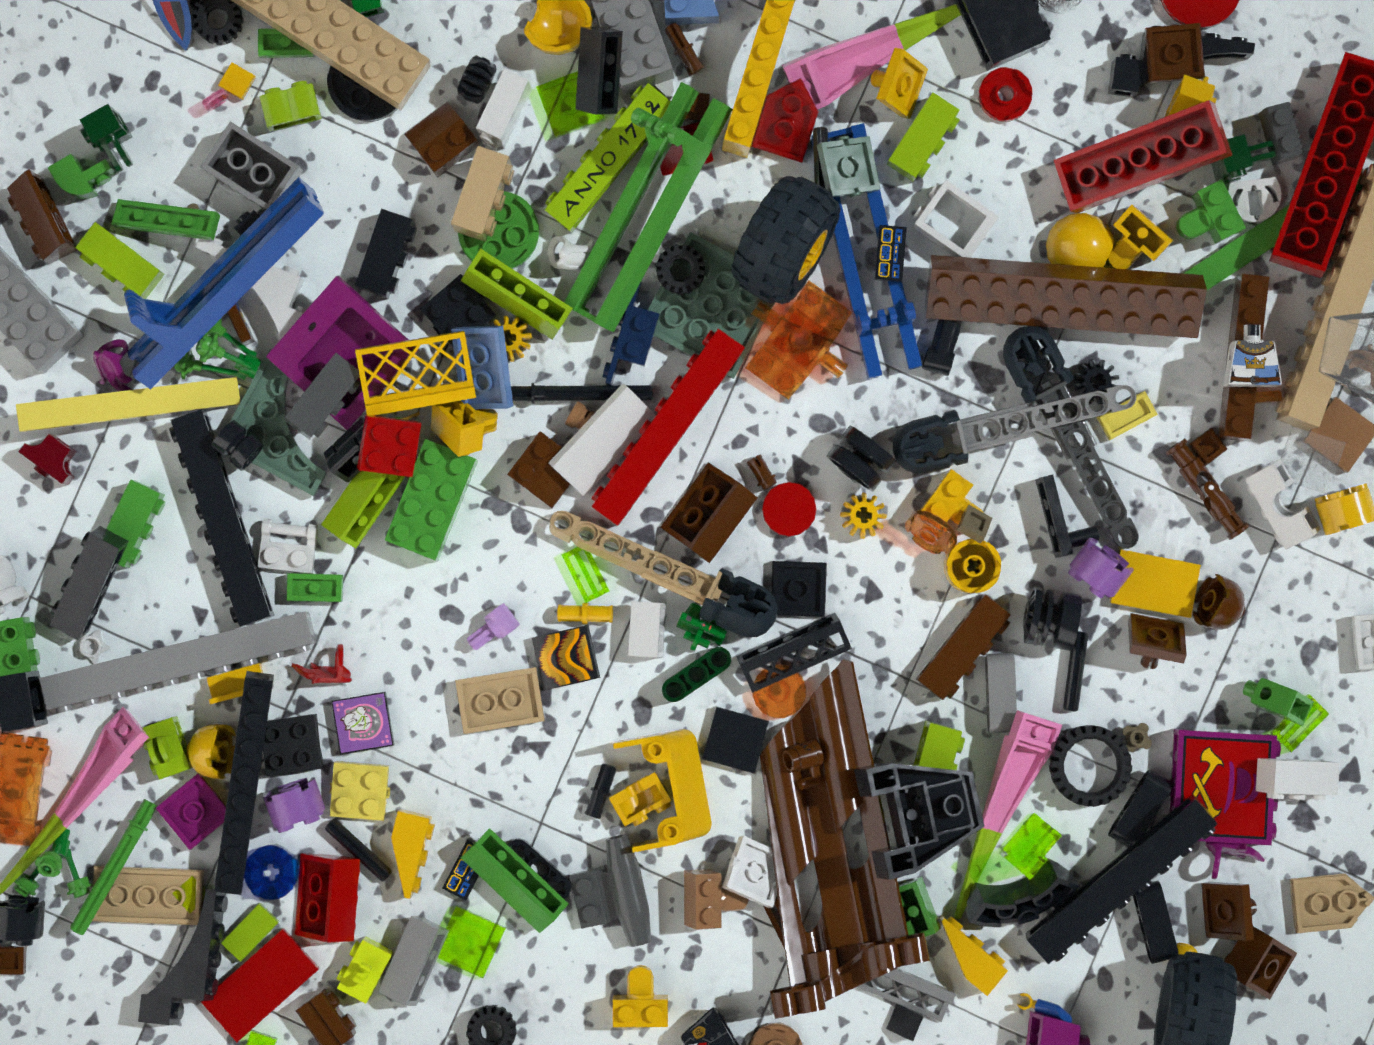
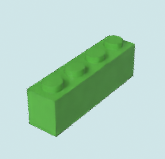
[461,828,569,933]

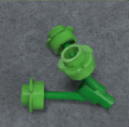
[14,829,93,899]

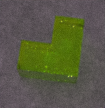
[999,813,1062,880]

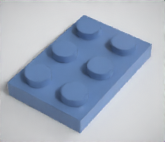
[451,326,513,409]

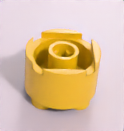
[1314,483,1374,536]
[943,539,1001,593]

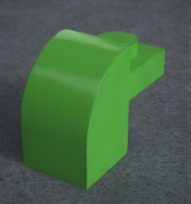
[47,154,117,199]

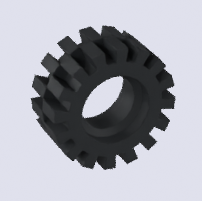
[192,0,244,45]
[656,244,705,295]
[466,1005,517,1045]

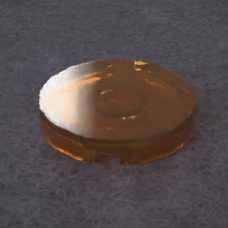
[905,510,957,554]
[752,664,806,718]

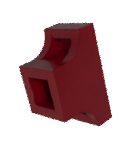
[18,434,77,485]

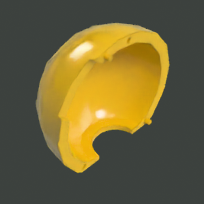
[524,0,592,55]
[1046,213,1115,268]

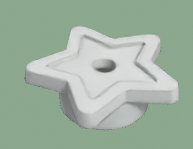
[76,629,110,664]

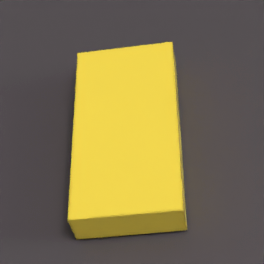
[1096,391,1158,441]

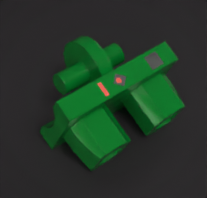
[676,603,727,652]

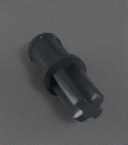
[584,764,617,819]

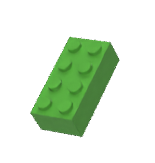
[385,439,478,561]

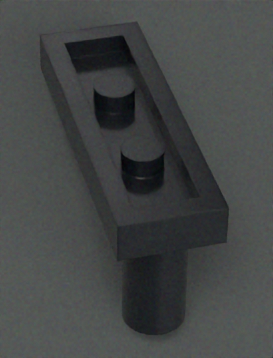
[1035,475,1100,558]

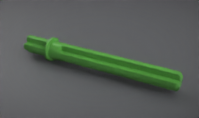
[70,799,157,935]

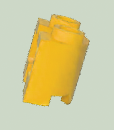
[609,772,672,827]

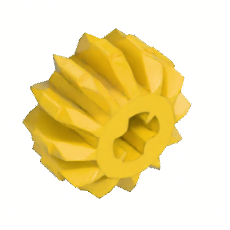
[493,316,532,362]
[840,492,887,539]

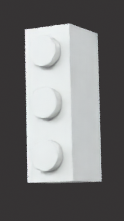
[1256,758,1340,800]

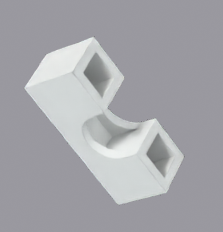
[1245,459,1321,550]

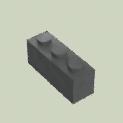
[283,353,361,440]

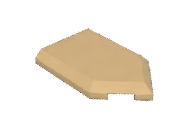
[1289,873,1374,933]

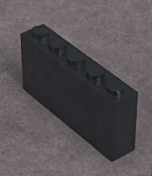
[954,0,1051,71]

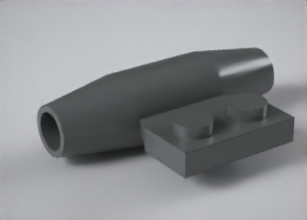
[569,834,651,947]

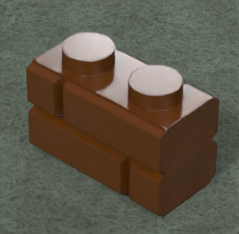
[296,989,357,1045]

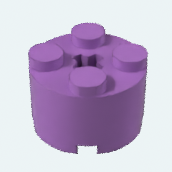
[1068,538,1134,598]
[263,777,326,833]

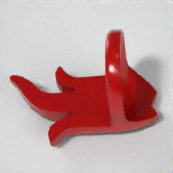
[291,644,352,684]

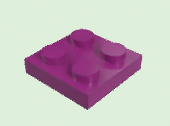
[156,773,226,850]

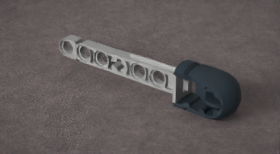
[893,385,1136,474]

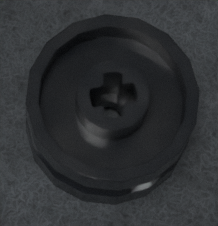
[826,425,897,492]

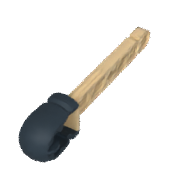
[549,511,777,637]

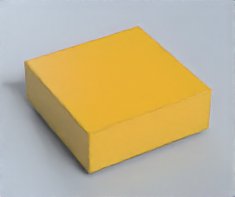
[218,62,256,100]

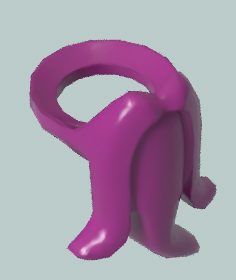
[93,339,133,391]
[1205,842,1265,879]

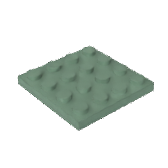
[648,232,775,379]

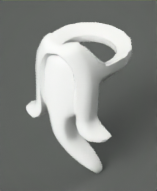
[548,236,595,271]

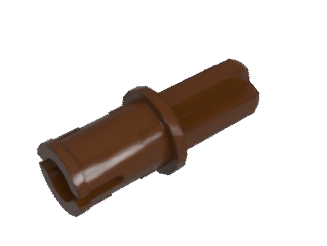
[665,23,704,76]

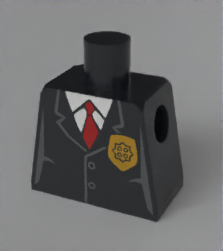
[681,1007,739,1045]

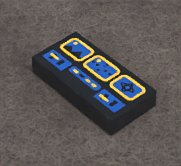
[875,225,907,283]
[442,839,479,901]

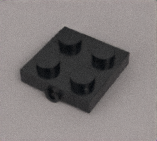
[420,274,496,347]

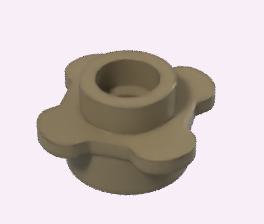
[1122,723,1152,752]

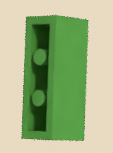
[106,479,166,568]

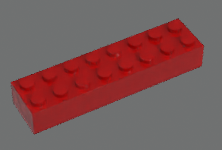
[1269,52,1374,278]

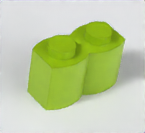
[259,81,322,131]

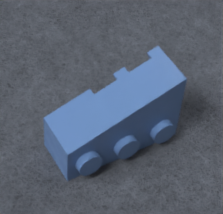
[664,0,719,25]

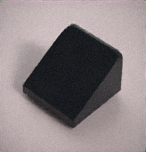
[886,1004,923,1042]

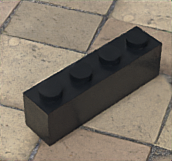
[50,526,129,640]

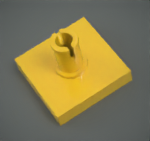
[871,48,928,119]

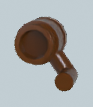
[782,739,823,790]

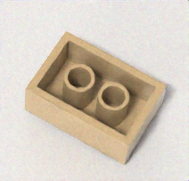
[451,146,515,242]

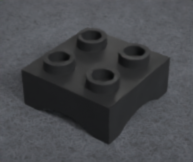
[263,714,324,776]

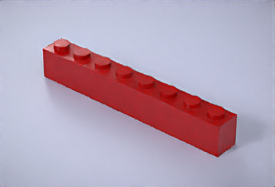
[591,328,745,526]

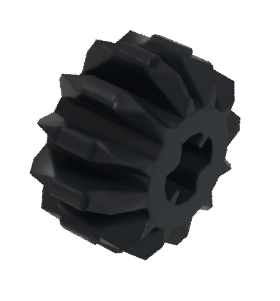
[457,55,497,104]
[1073,359,1119,405]

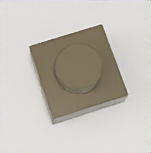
[957,505,992,543]

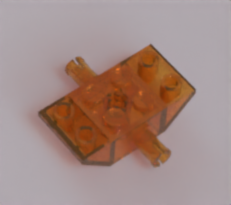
[745,280,852,400]

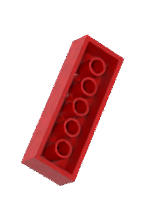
[1053,100,1232,213]

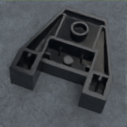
[854,763,985,880]

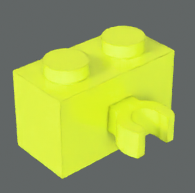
[336,936,393,1004]

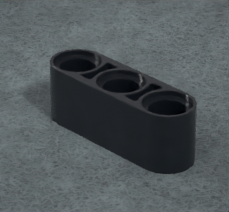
[1108,769,1173,848]
[1132,881,1179,964]

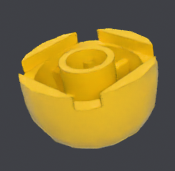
[187,724,236,779]

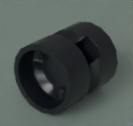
[211,420,264,471]

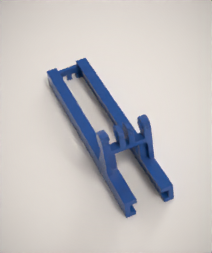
[810,123,922,380]

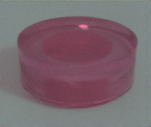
[201,88,229,112]

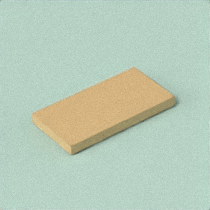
[92,865,204,925]

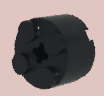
[0,895,45,946]

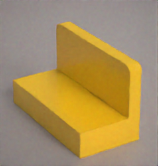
[207,663,263,705]

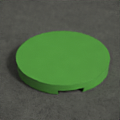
[458,191,539,269]

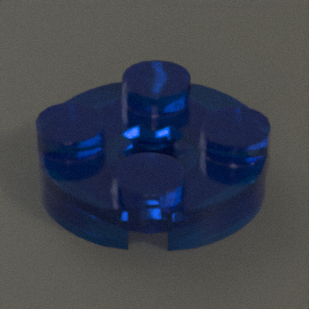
[244,844,300,900]

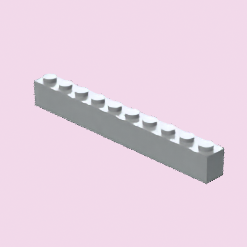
[39,612,317,713]

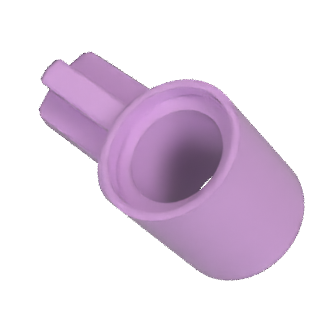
[467,603,520,651]

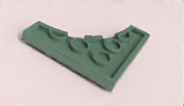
[231,349,327,496]

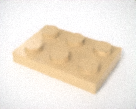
[455,667,545,734]

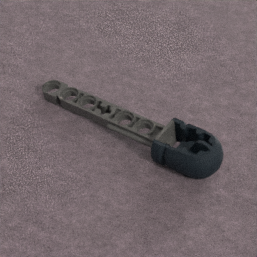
[1003,326,1139,549]

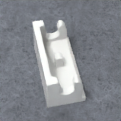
[628,601,666,658]

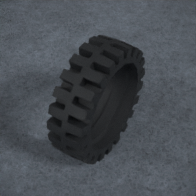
[1049,725,1132,807]

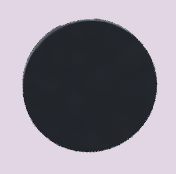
[327,66,398,122]

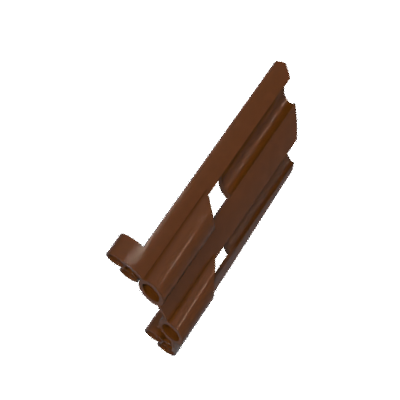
[760,658,930,1019]

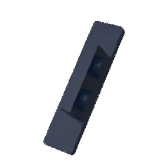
[602,282,660,386]

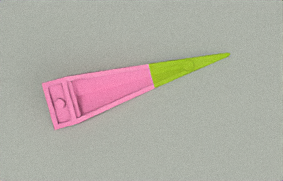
[781,4,961,109]
[0,707,149,895]
[954,710,1062,920]

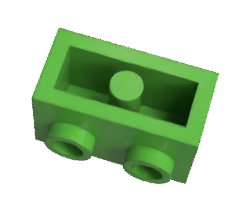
[0,617,40,676]

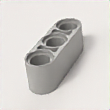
[985,653,1017,733]

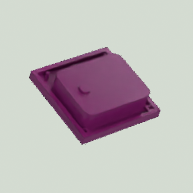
[266,275,420,430]

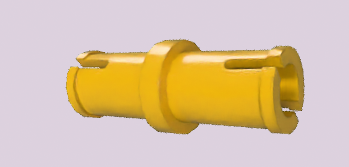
[557,603,613,625]

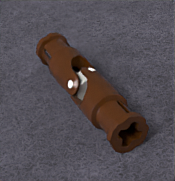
[1165,438,1249,540]

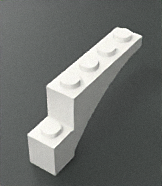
[196,238,316,340]

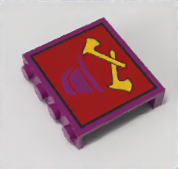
[1169,729,1281,846]

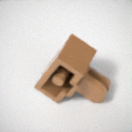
[684,869,749,930]

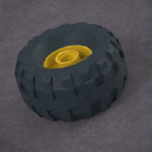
[731,176,841,304]
[1153,951,1237,1045]

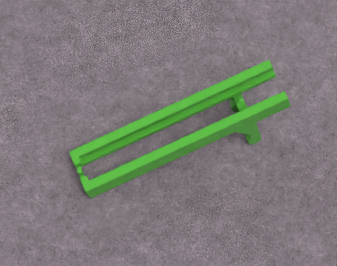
[564,82,733,332]

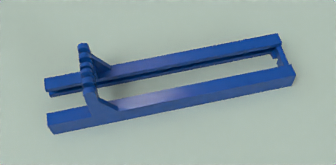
[124,177,324,390]

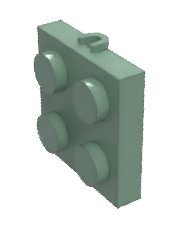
[817,136,881,198]

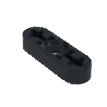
[508,838,572,899]

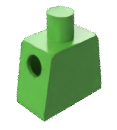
[1243,678,1314,727]

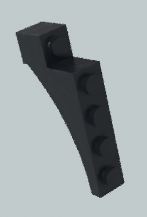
[1108,26,1255,98]
[138,889,228,1025]

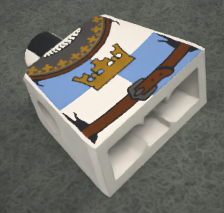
[1223,324,1282,387]

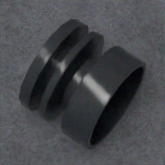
[1023,587,1082,651]

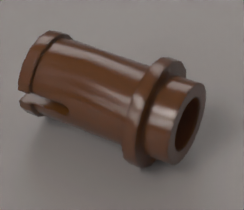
[746,454,777,491]

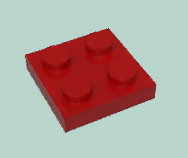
[357,415,422,477]

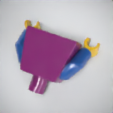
[1017,993,1090,1045]

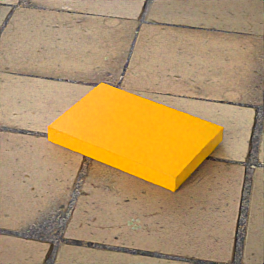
[1109,550,1201,618]

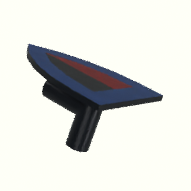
[152,0,200,51]

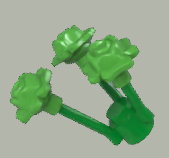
[174,319,262,380]

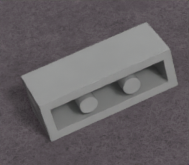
[378,916,449,1006]

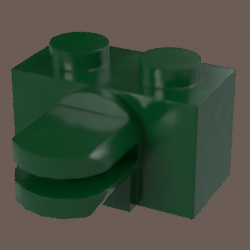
[79,104,133,173]
[1211,134,1277,184]

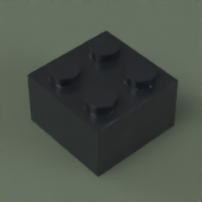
[0,671,48,732]

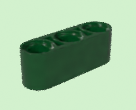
[662,647,731,702]

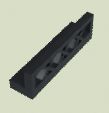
[736,613,852,693]

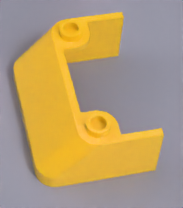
[613,729,712,853]

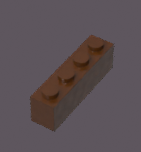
[916,594,1011,700]

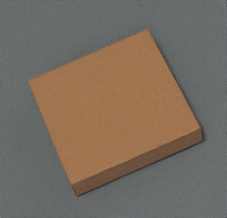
[1302,397,1374,473]

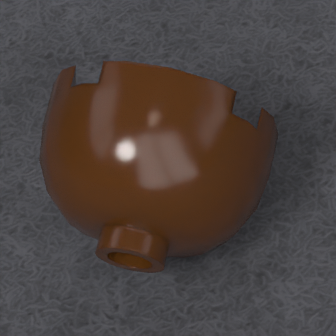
[1193,574,1245,630]

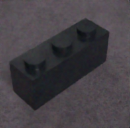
[576,26,623,115]
[355,208,417,299]

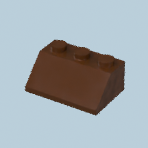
[7,169,77,264]
[660,462,758,563]

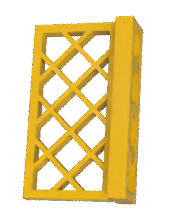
[355,331,476,416]

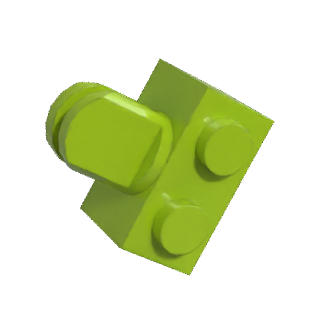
[143,716,193,780]

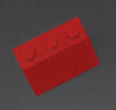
[295,853,360,943]

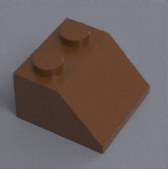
[404,102,480,178]
[507,431,571,508]
[1224,926,1297,1000]

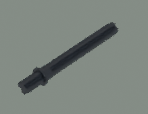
[511,383,653,404]

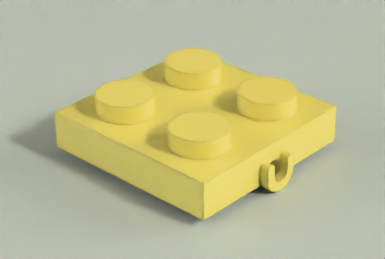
[329,761,391,821]

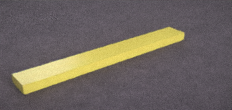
[16,377,240,432]

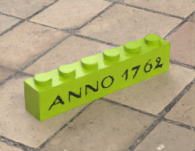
[545,83,671,232]

